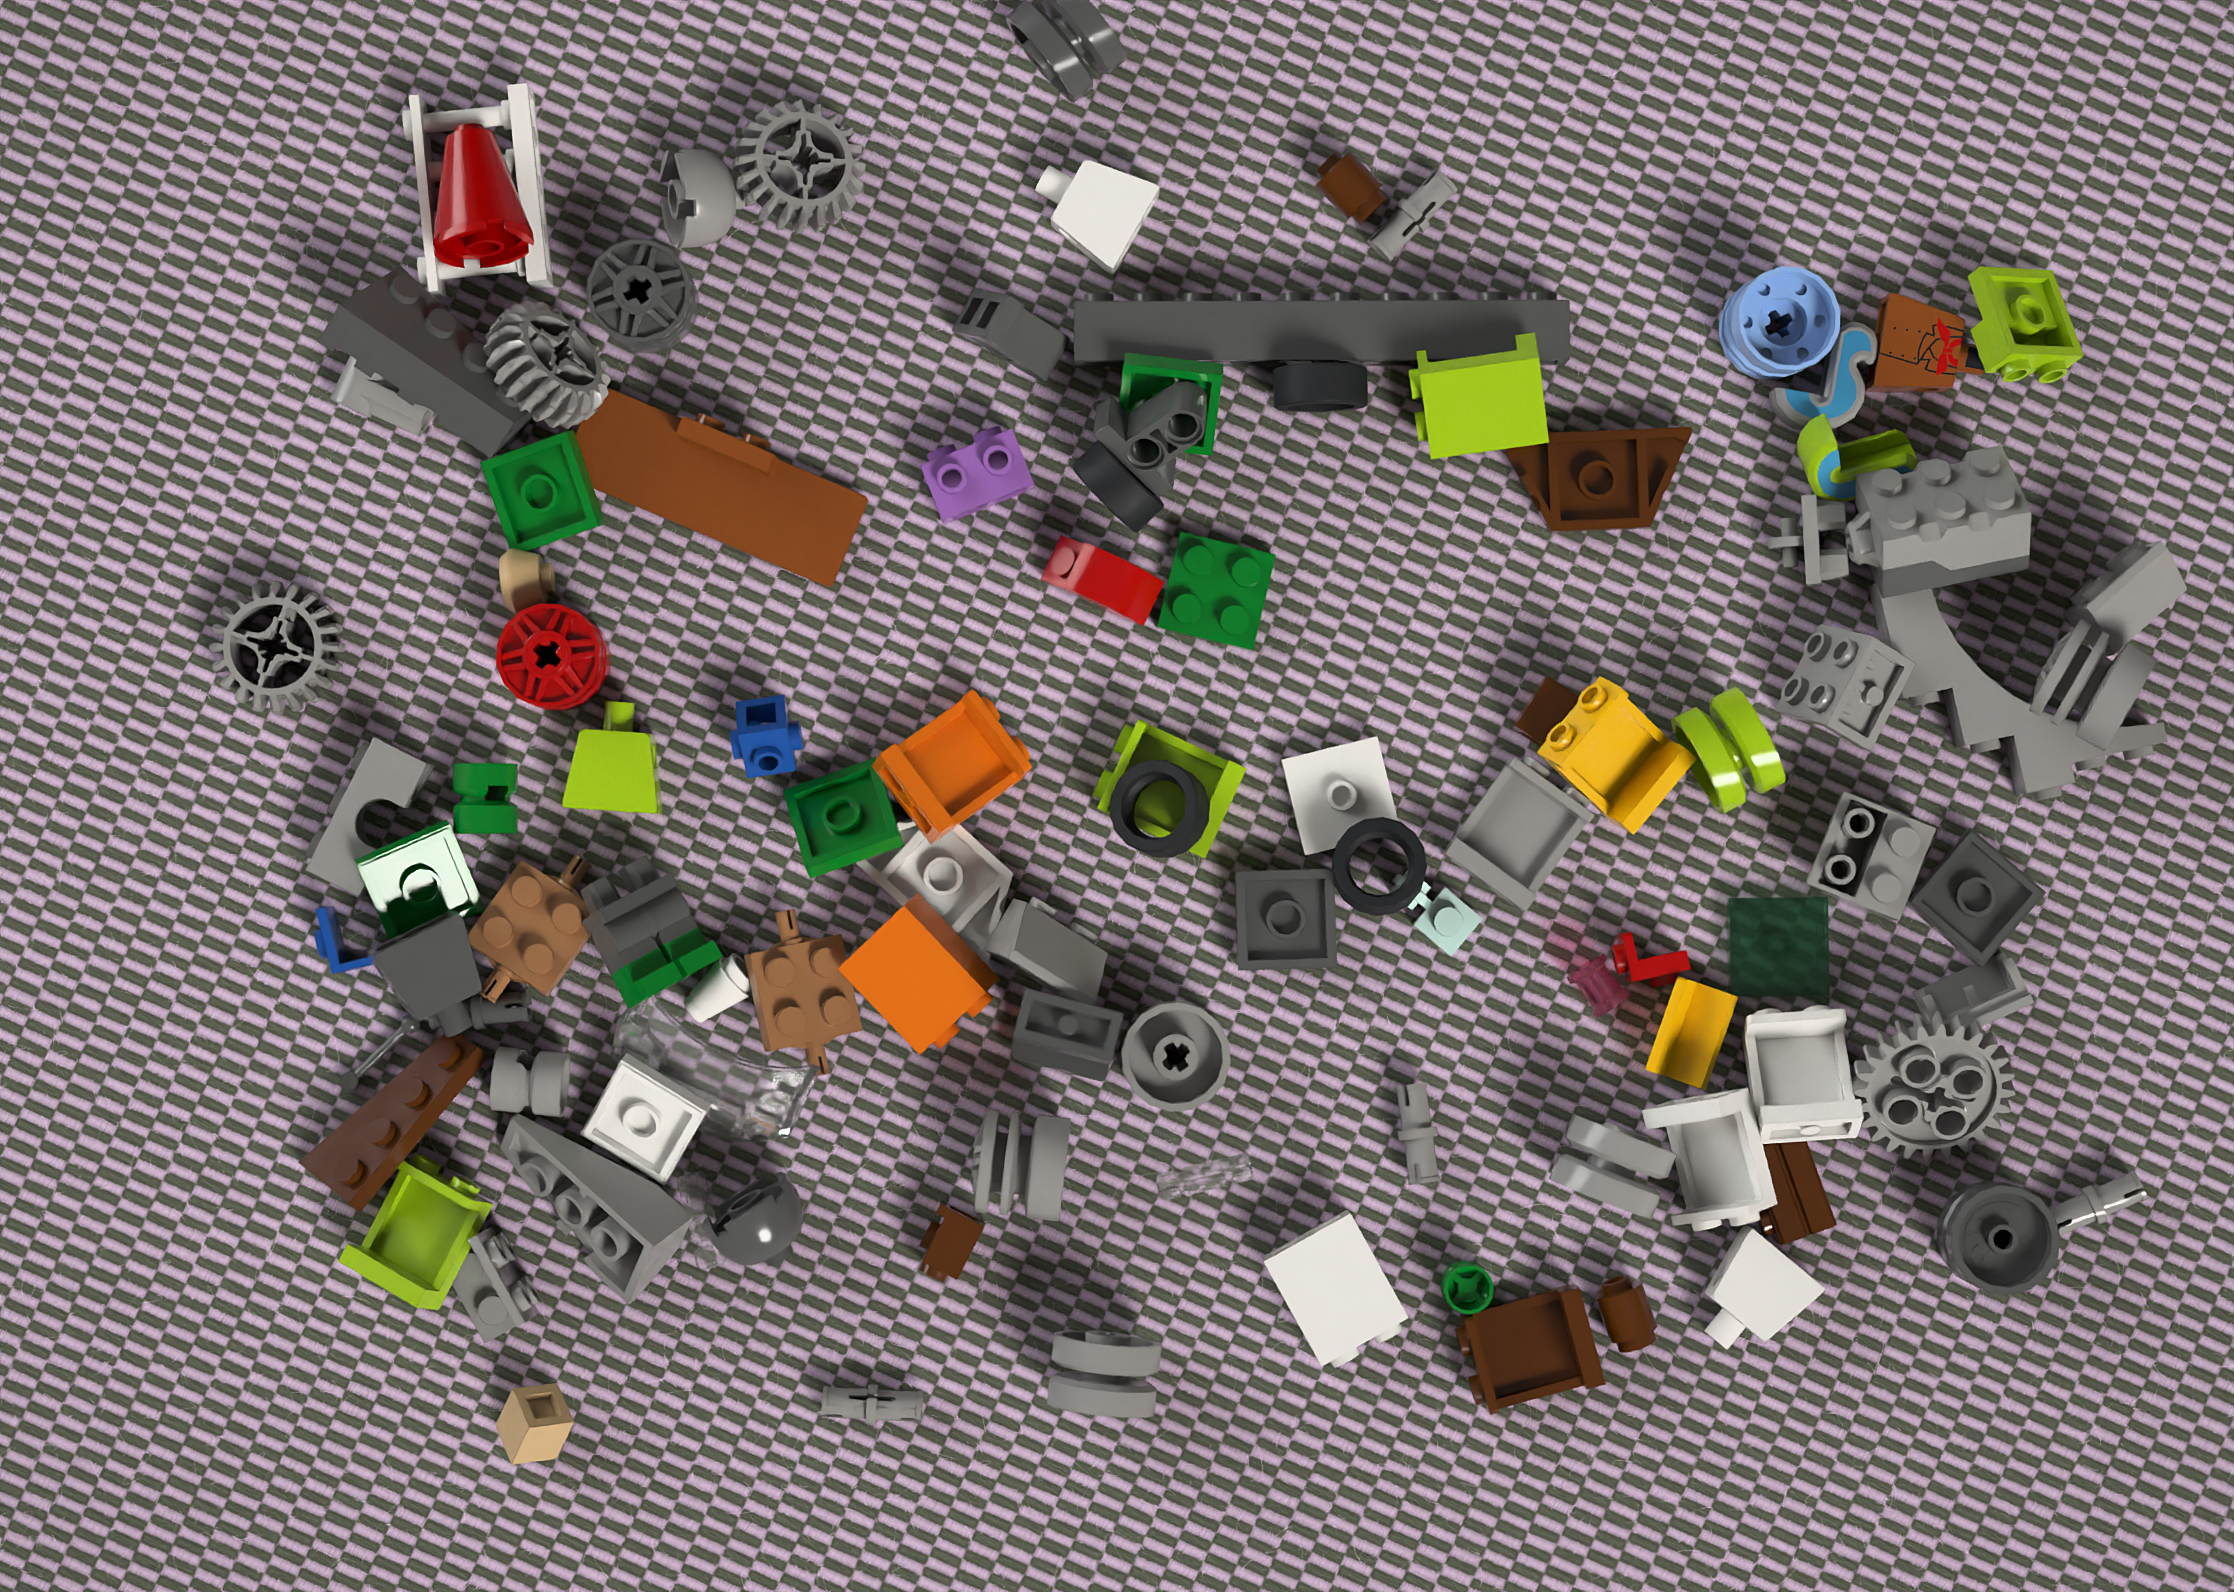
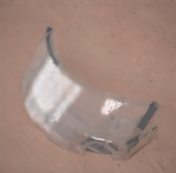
[611,995,821,1143]

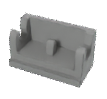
[1912,952,2034,1028]

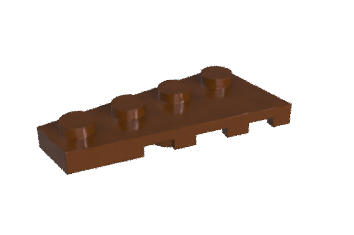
[298,1033,489,1212]

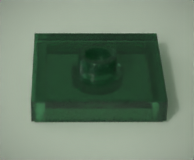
[1727,897,1830,997]

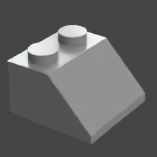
[983,897,1108,1005]

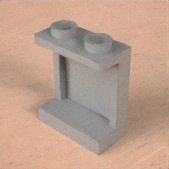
[1441,755,1595,912]

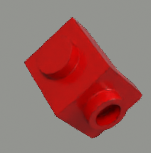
[1611,931,1691,987]

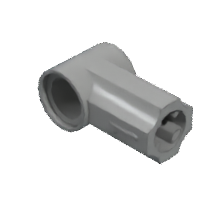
[330,356,434,437]

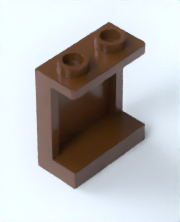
[1455,1283,1606,1415]

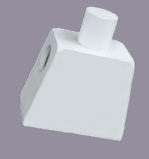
[1035,159,1160,276]
[1704,1224,1825,1350]

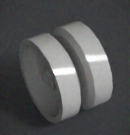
[1121,1000,1231,1112]
[1549,1114,1677,1219]
[1047,1331,1162,1418]

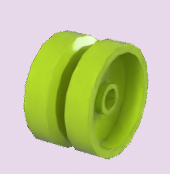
[1671,686,1786,814]

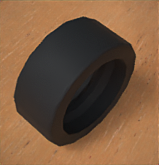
[1273,362,1368,412]
[1072,440,1164,532]
[1110,760,1210,858]
[1332,817,1427,916]

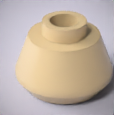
[499,548,556,614]

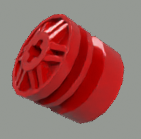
[496,603,610,711]

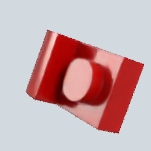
[1040,535,1164,626]

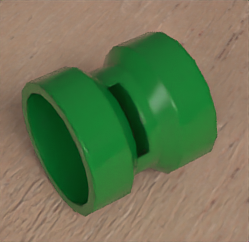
[1440,1260,1494,1314]

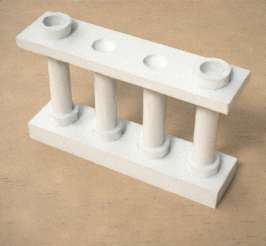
[402,83,553,299]

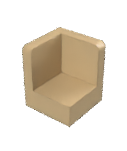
[496,1383,574,1465]

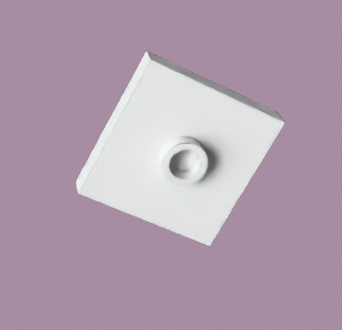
[1281,736,1398,856]
[580,1053,712,1185]

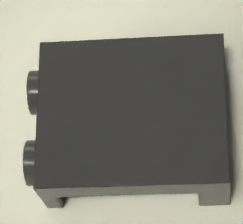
[1010,988,1124,1082]

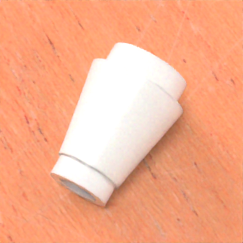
[683,953,752,1023]

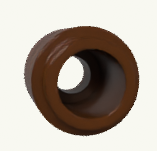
[1315,152,1388,225]
[1595,1275,1657,1353]

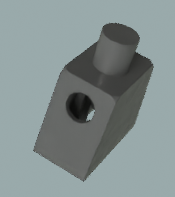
[366,910,482,1037]

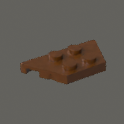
[1503,427,1692,533]

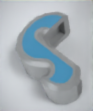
[1769,322,1878,431]

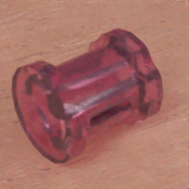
[1566,953,1631,1018]

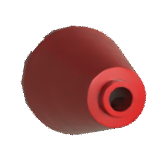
[433,123,534,268]

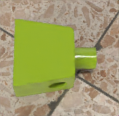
[562,701,662,814]

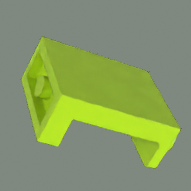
[1409,332,1549,459]
[1092,719,1247,859]
[338,1152,493,1310]

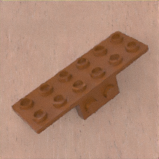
[575,387,868,587]

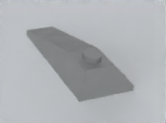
[500,1114,693,1305]

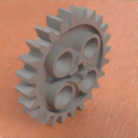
[1851,1012,2015,1161]

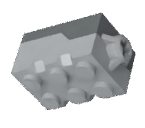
[1845,445,2032,599]

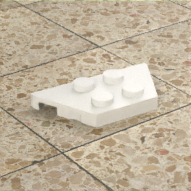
[856,818,1014,965]

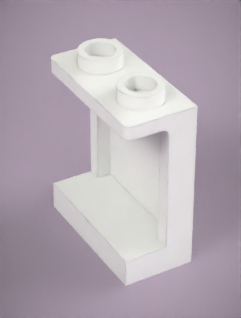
[1742,1005,1864,1144]
[1642,1087,1778,1231]
[1262,1209,1408,1368]

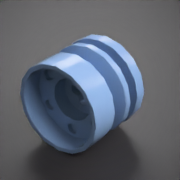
[1719,266,1840,381]

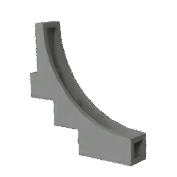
[1868,583,2168,801]

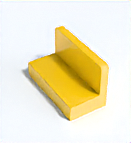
[1646,976,1738,1090]

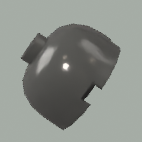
[702,1172,804,1266]

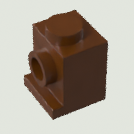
[918,1200,986,1282]

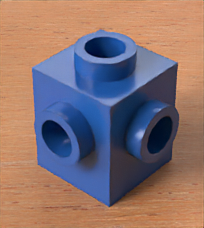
[730,694,804,778]

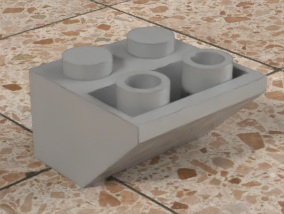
[2063,540,2187,657]
[1805,791,1936,921]

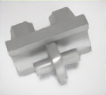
[1767,494,1849,587]

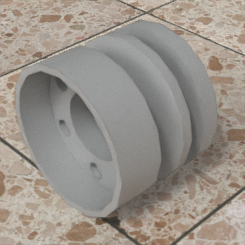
[2029,618,2158,751]
[970,1108,1071,1222]

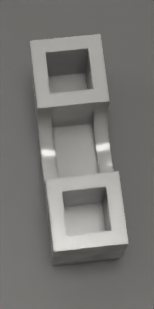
[305,737,435,897]

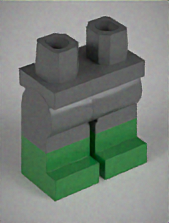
[580,855,723,1009]

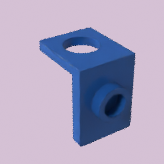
[314,906,373,974]

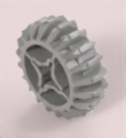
[732,99,866,235]
[483,300,611,429]
[209,581,345,715]

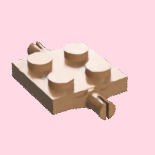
[468,855,592,1004]
[744,909,862,1078]

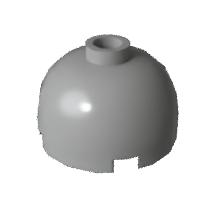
[660,149,744,248]

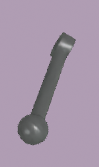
[339,1014,420,1092]

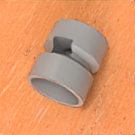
[490,1046,570,1117]

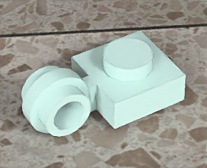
[1389,869,1482,956]

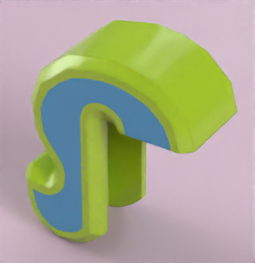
[1797,413,1918,501]

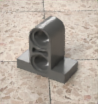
[951,288,1070,382]
[1093,381,1207,498]

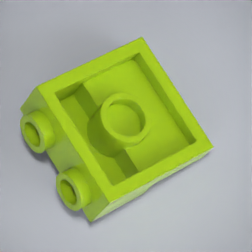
[1967,266,2084,383]

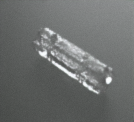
[1156,1153,1253,1201]
[677,1171,726,1269]

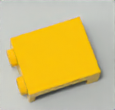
[1537,676,1697,835]

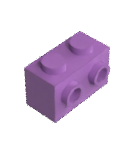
[920,426,1035,525]

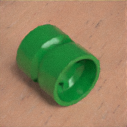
[453,763,518,834]

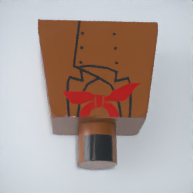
[1865,292,1984,393]

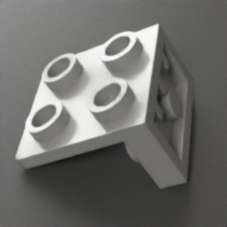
[1776,624,1916,751]
[452,1227,540,1344]

